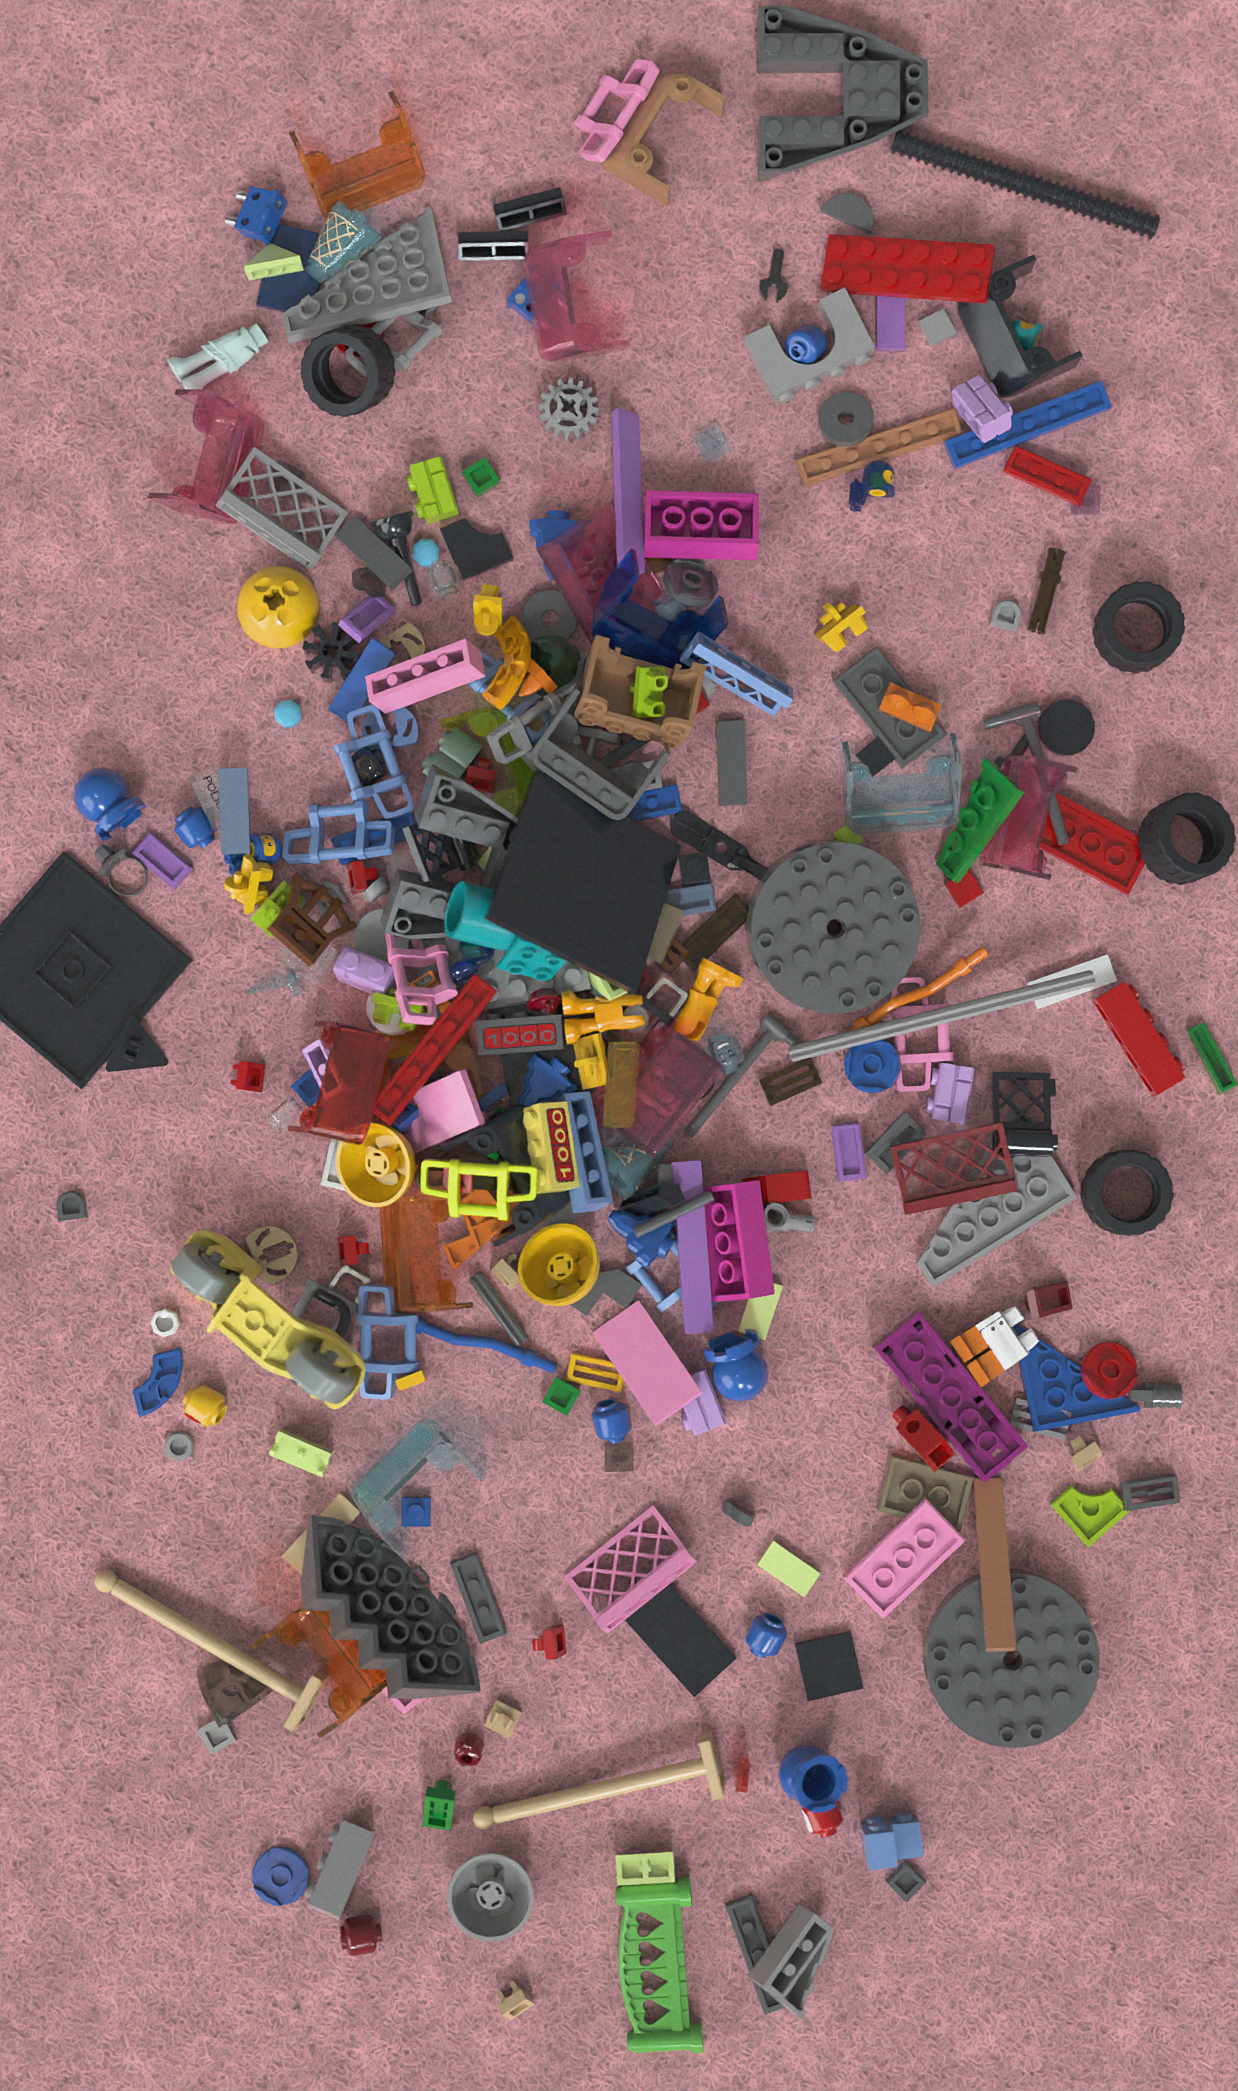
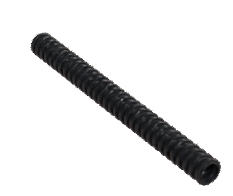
[891,129,1160,239]

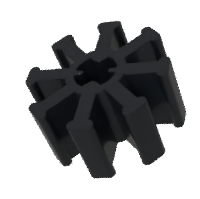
[302,622,360,683]

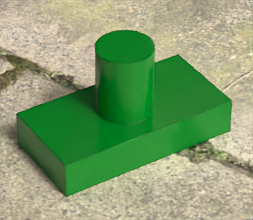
[422,1780,456,1831]

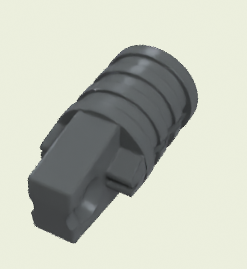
[1129,1382,1182,1409]

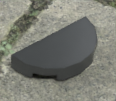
[820,193,874,235]

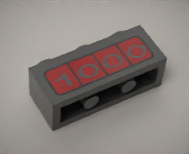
[476,1010,567,1055]

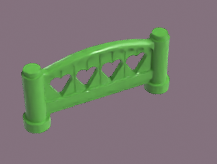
[616,1877,704,2053]

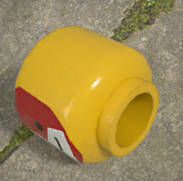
[183,1385,227,1428]

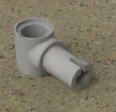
[763,1203,815,1233]

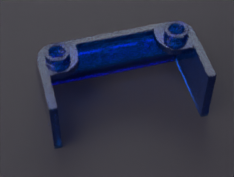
[591,548,729,670]

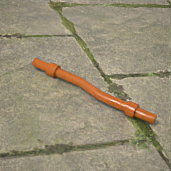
[845,946,990,1032]

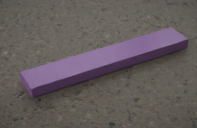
[612,408,645,575]
[671,1160,714,1334]

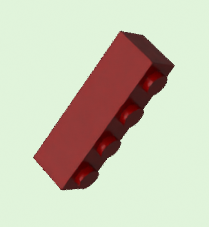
[1092,981,1186,1096]

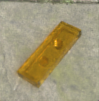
[603,1041,639,1128]

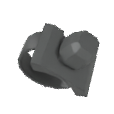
[95,844,149,897]

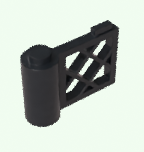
[403,823,480,886]
[992,1072,1058,1157]

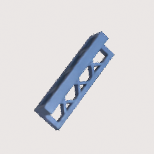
[680,631,794,717]

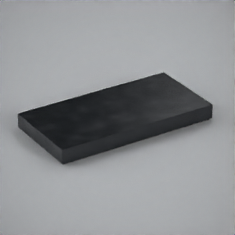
[625,1584,736,1697]

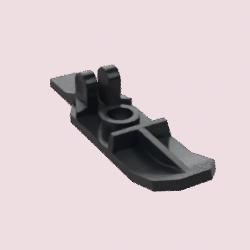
[670,810,769,880]

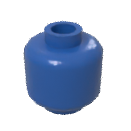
[785,324,826,365]
[174,806,216,848]
[591,1398,632,1443]
[745,1613,787,1658]

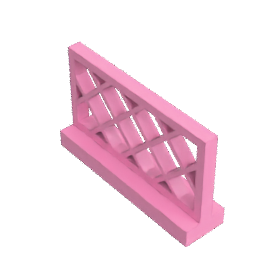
[564,1505,697,1633]

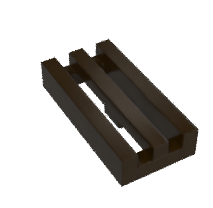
[759,1057,822,1106]

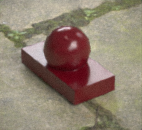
[1025,1281,1073,1319]

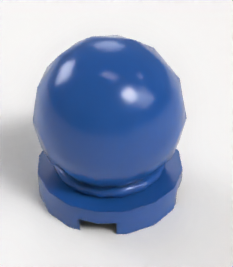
[74,767,147,841]
[702,1329,768,1402]
[778,1745,848,1813]

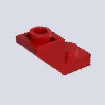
[743,1170,812,1204]

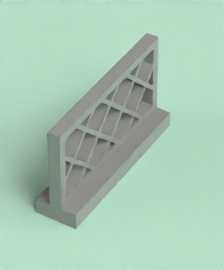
[215,447,348,570]

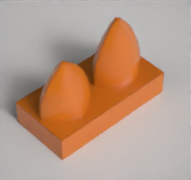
[519,658,558,697]
[878,682,942,732]

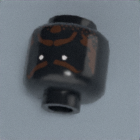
[343,747,386,787]

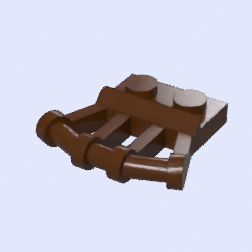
[267,872,357,967]

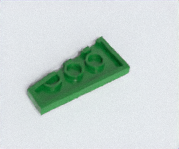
[936,758,1025,883]

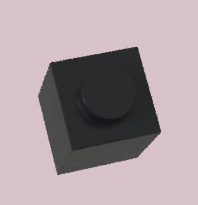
[678,852,710,887]

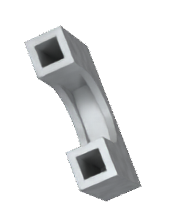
[743,288,875,403]

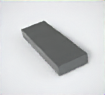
[335,516,413,590]
[716,720,747,806]
[450,1552,507,1644]

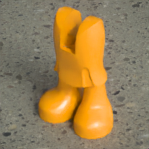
[674,958,743,1041]
[562,990,645,1044]

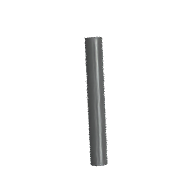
[632,1191,714,1238]

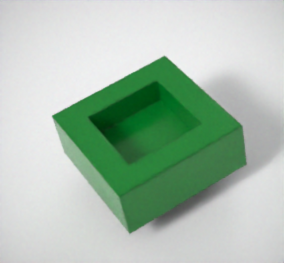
[461,457,501,498]
[542,1376,581,1416]

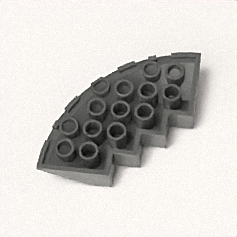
[301,1515,481,1699]

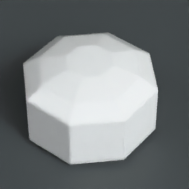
[151,1308,181,1337]

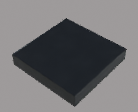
[795,1631,864,1701]

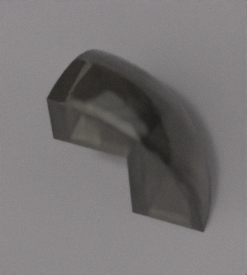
[197,1661,273,1728]

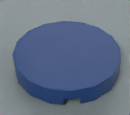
[844,1039,901,1094]
[252,1847,309,1906]

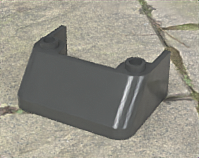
[532,683,670,820]

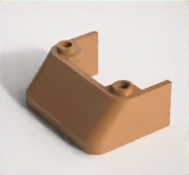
[601,73,726,206]

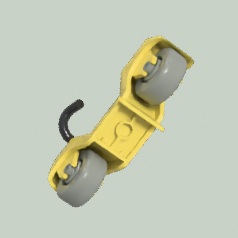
[170,1229,365,1409]

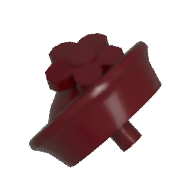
[527,988,562,1014]

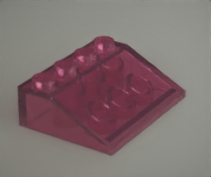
[536,502,669,645]
[593,1020,725,1158]

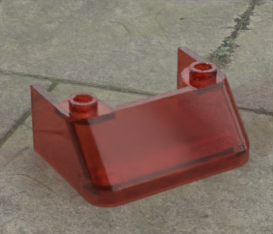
[287,1021,390,1145]

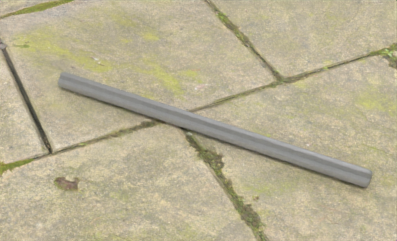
[788,970,1095,1062]

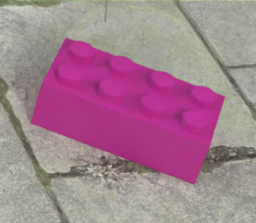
[644,490,759,560]
[703,1180,775,1302]

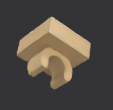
[491,1254,520,1291]
[1070,1436,1102,1472]
[484,1699,522,1738]
[497,1981,535,2020]

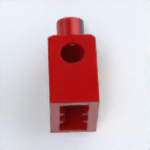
[892,1405,956,1473]

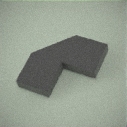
[569,1269,642,1316]

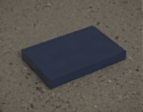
[256,224,330,312]

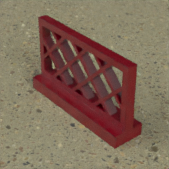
[890,1121,1019,1215]

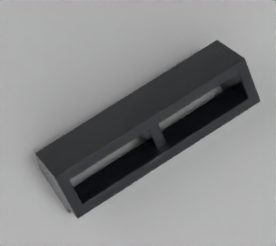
[493,187,567,231]
[458,231,529,261]
[618,1182,685,1216]

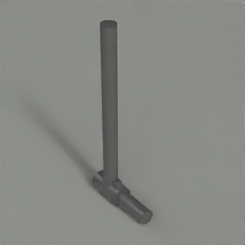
[983,701,1069,845]
[683,1012,804,1138]

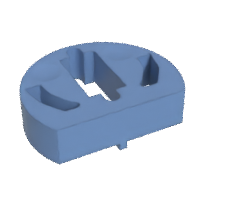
[362,707,419,752]

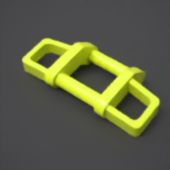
[421,1159,538,1220]

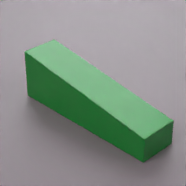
[1187,1022,1238,1096]

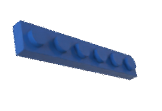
[944,381,1112,470]

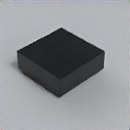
[855,737,895,777]

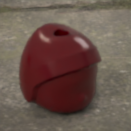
[454,1733,484,1766]

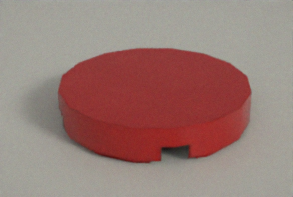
[1080,1342,1138,1399]

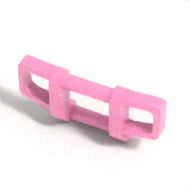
[574,59,660,162]
[385,933,458,1025]
[890,977,953,1092]

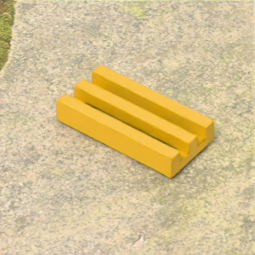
[566,1352,624,1392]

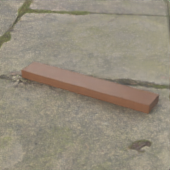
[795,408,963,487]
[973,1478,1016,1651]

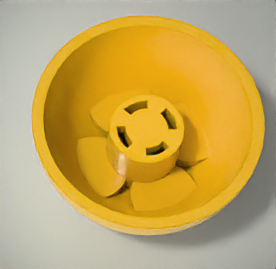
[237,566,320,648]
[336,1122,416,1207]
[518,1223,600,1306]

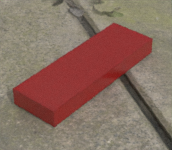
[1003,445,1092,507]

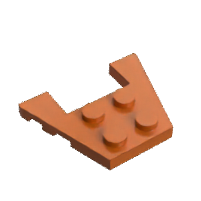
[414,1165,518,1270]

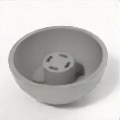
[447,1853,534,1941]

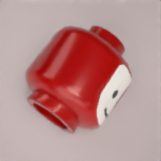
[801,1801,843,1838]

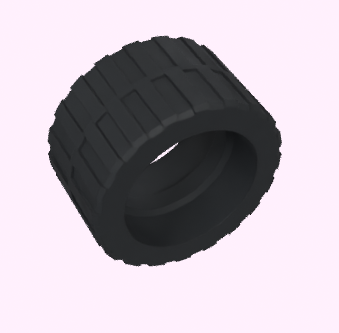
[300,324,396,417]
[1093,581,1185,674]
[1138,792,1236,885]
[1080,1150,1174,1236]

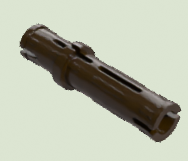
[1027,548,1066,635]

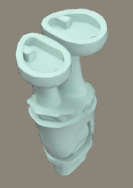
[167,323,268,405]

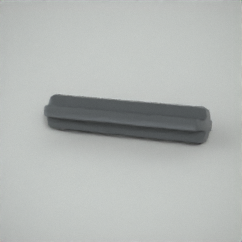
[469,1272,528,1346]

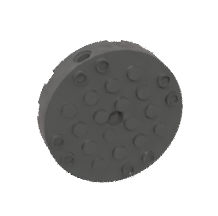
[746,840,920,1014]
[923,1569,1100,1748]

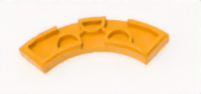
[482,615,531,710]

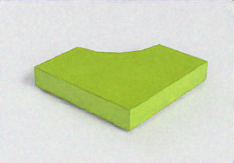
[1049,1485,1129,1547]

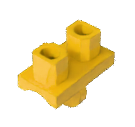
[473,584,503,636]
[814,602,868,652]
[224,855,273,914]
[573,1033,612,1090]

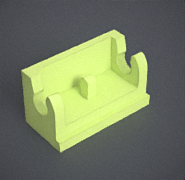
[269,1429,334,1477]
[616,1852,675,1885]

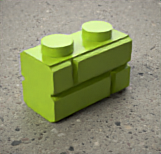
[406,456,459,525]

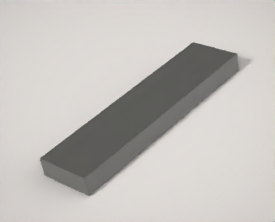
[725,1894,785,2015]

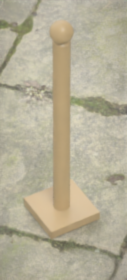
[95,1569,330,1731]
[473,1729,726,1830]

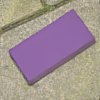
[876,296,905,351]
[338,591,396,643]
[131,832,193,890]
[831,1122,867,1182]

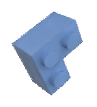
[860,1812,924,1870]

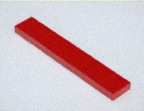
[367,973,497,1127]

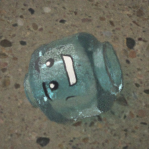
[703,1032,745,1076]

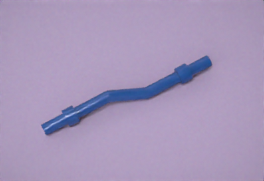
[395,1309,557,1373]

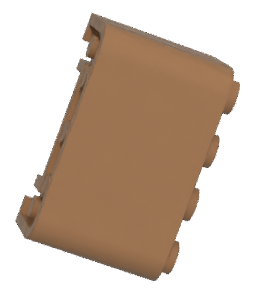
[574,635,706,748]

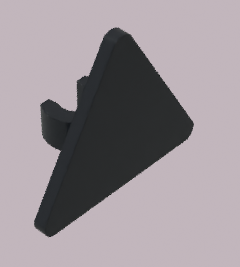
[105,1014,168,1072]

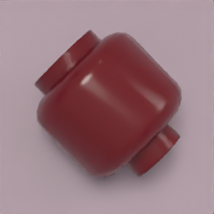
[340,1915,382,1956]

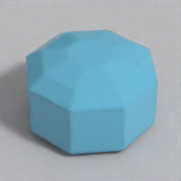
[413,539,440,567]
[274,700,302,728]

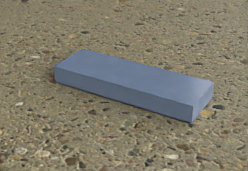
[218,768,251,855]

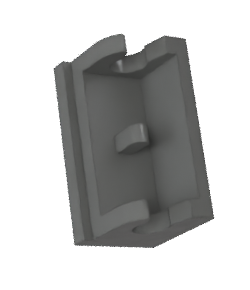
[864,1112,925,1175]

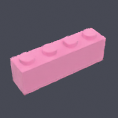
[365,639,485,714]

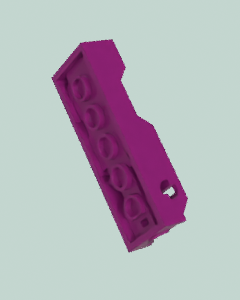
[872,1311,1029,1483]

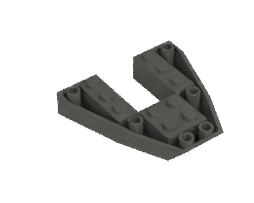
[757,6,928,182]
[380,764,518,939]

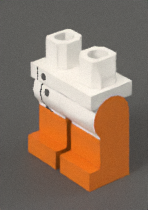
[950,1306,1040,1387]

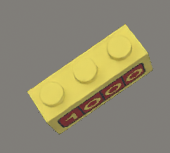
[523,1102,580,1194]

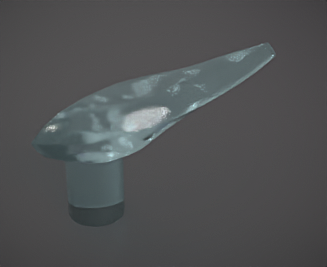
[248,973,303,997]

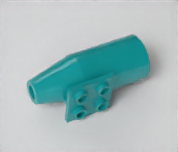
[444,881,566,981]

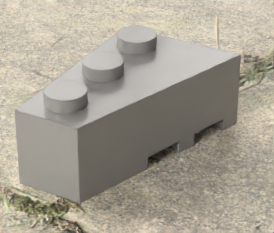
[305,1820,375,1920]
[748,1904,834,2020]

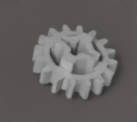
[538,378,599,441]

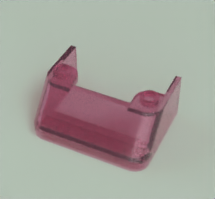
[523,230,630,362]
[148,389,264,524]
[981,755,1078,880]

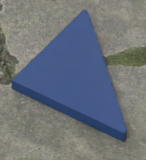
[1012,1323,1141,1432]

